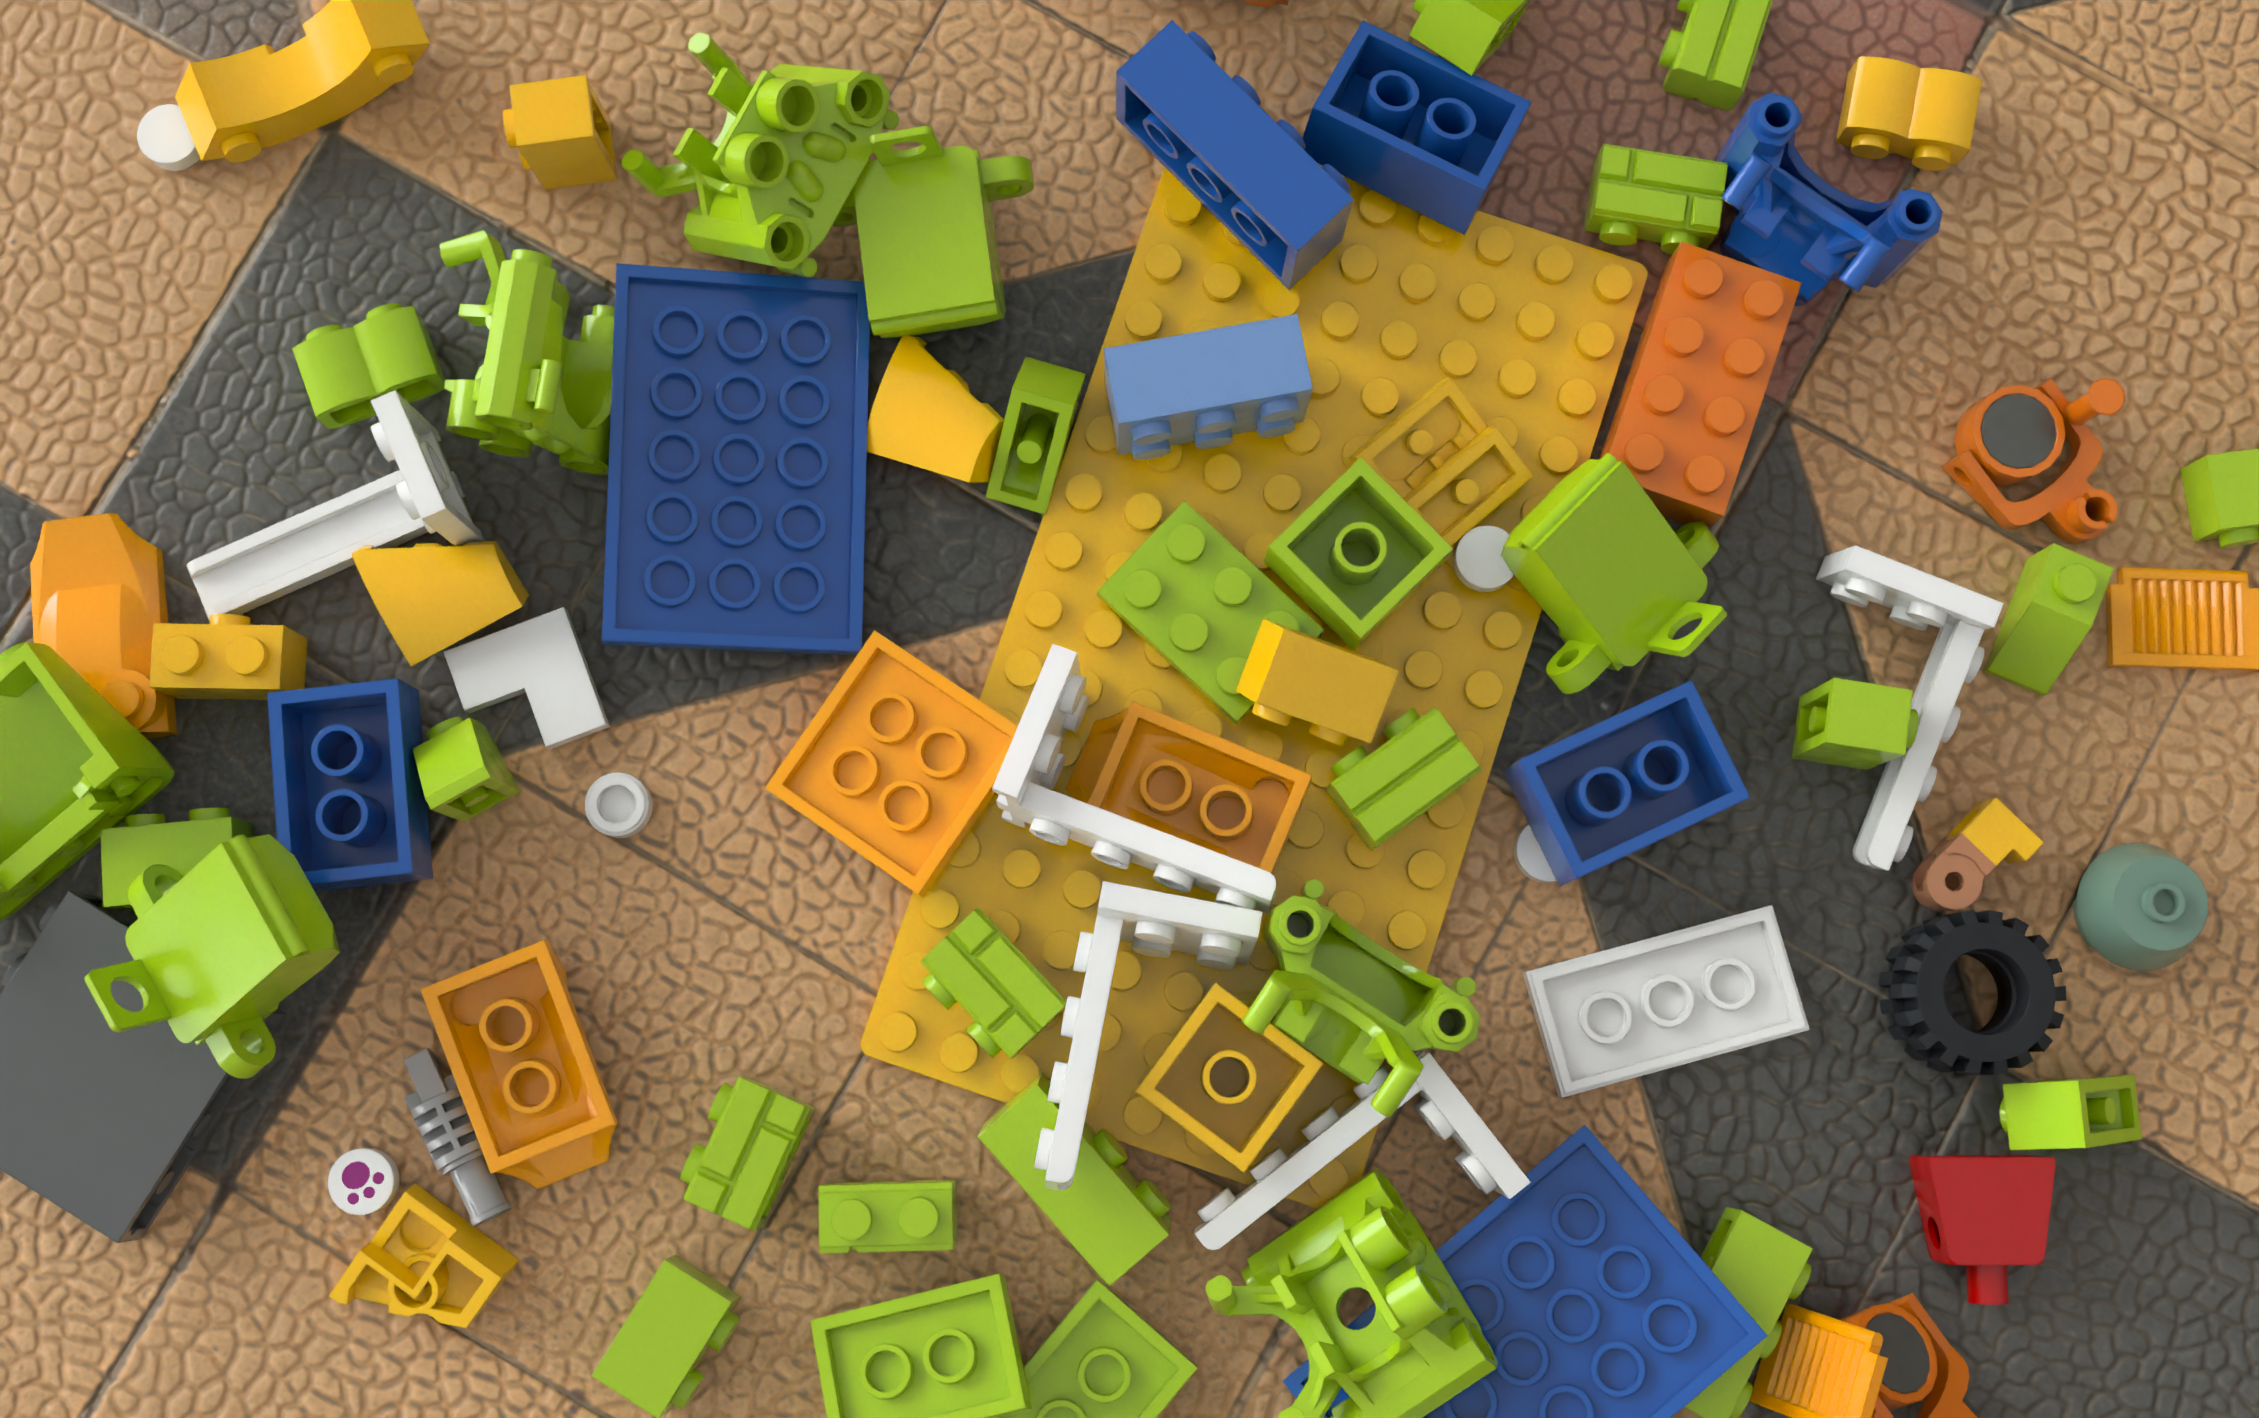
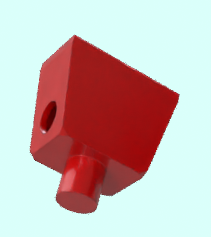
[1909,1155,2055,1305]

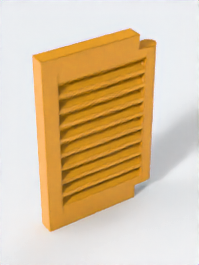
[2106,567,2259,671]
[1749,1304,1888,1418]

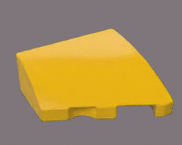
[867,335,1004,483]
[351,541,529,666]
[329,1183,520,1328]

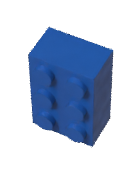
[1302,20,1531,235]
[267,678,433,892]
[1503,680,1750,887]

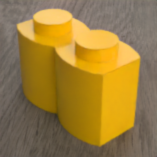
[1836,56,1982,171]

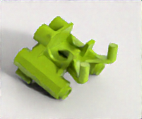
[622,32,899,277]
[440,230,615,475]
[1242,879,1480,1118]
[1206,1167,1498,1418]

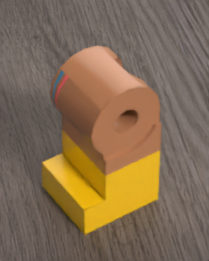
[1911,797,2044,912]

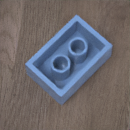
[1104,314,1313,460]

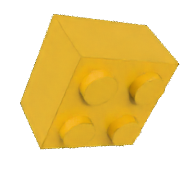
[1135,983,1324,1173]

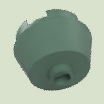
[2073,843,2208,971]

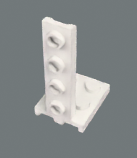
[186,390,484,622]
[1816,545,2004,871]
[992,644,1276,914]
[1034,881,1262,1191]
[1194,1051,1531,1250]

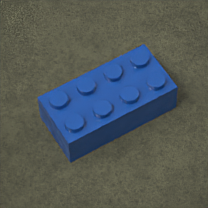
[1116,20,1353,290]

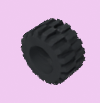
[1879,910,2066,1075]

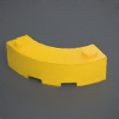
[175,0,430,163]

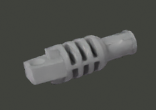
[404,1048,512,1227]

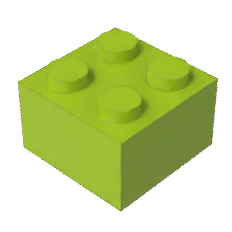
[1264,457,1453,651]

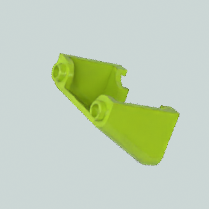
[0,642,175,922]

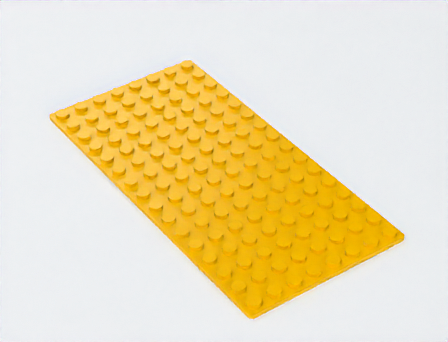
[861,164,1648,1208]

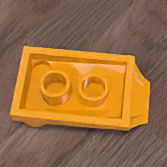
[30,513,178,739]
[1065,701,1312,875]
[420,939,618,1189]

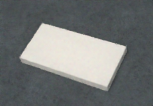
[1523,905,1810,1098]

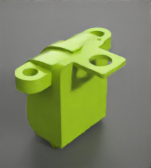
[832,126,1034,338]
[1501,453,1727,694]
[85,834,340,1079]

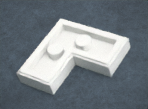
[444,607,610,750]

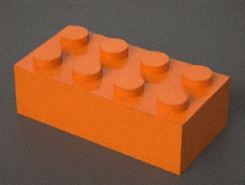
[1599,241,1801,529]

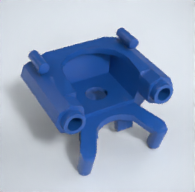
[1716,93,1943,306]

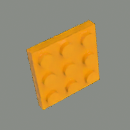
[765,630,1018,897]

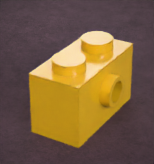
[503,75,618,190]
[149,614,307,700]
[1236,618,1399,746]

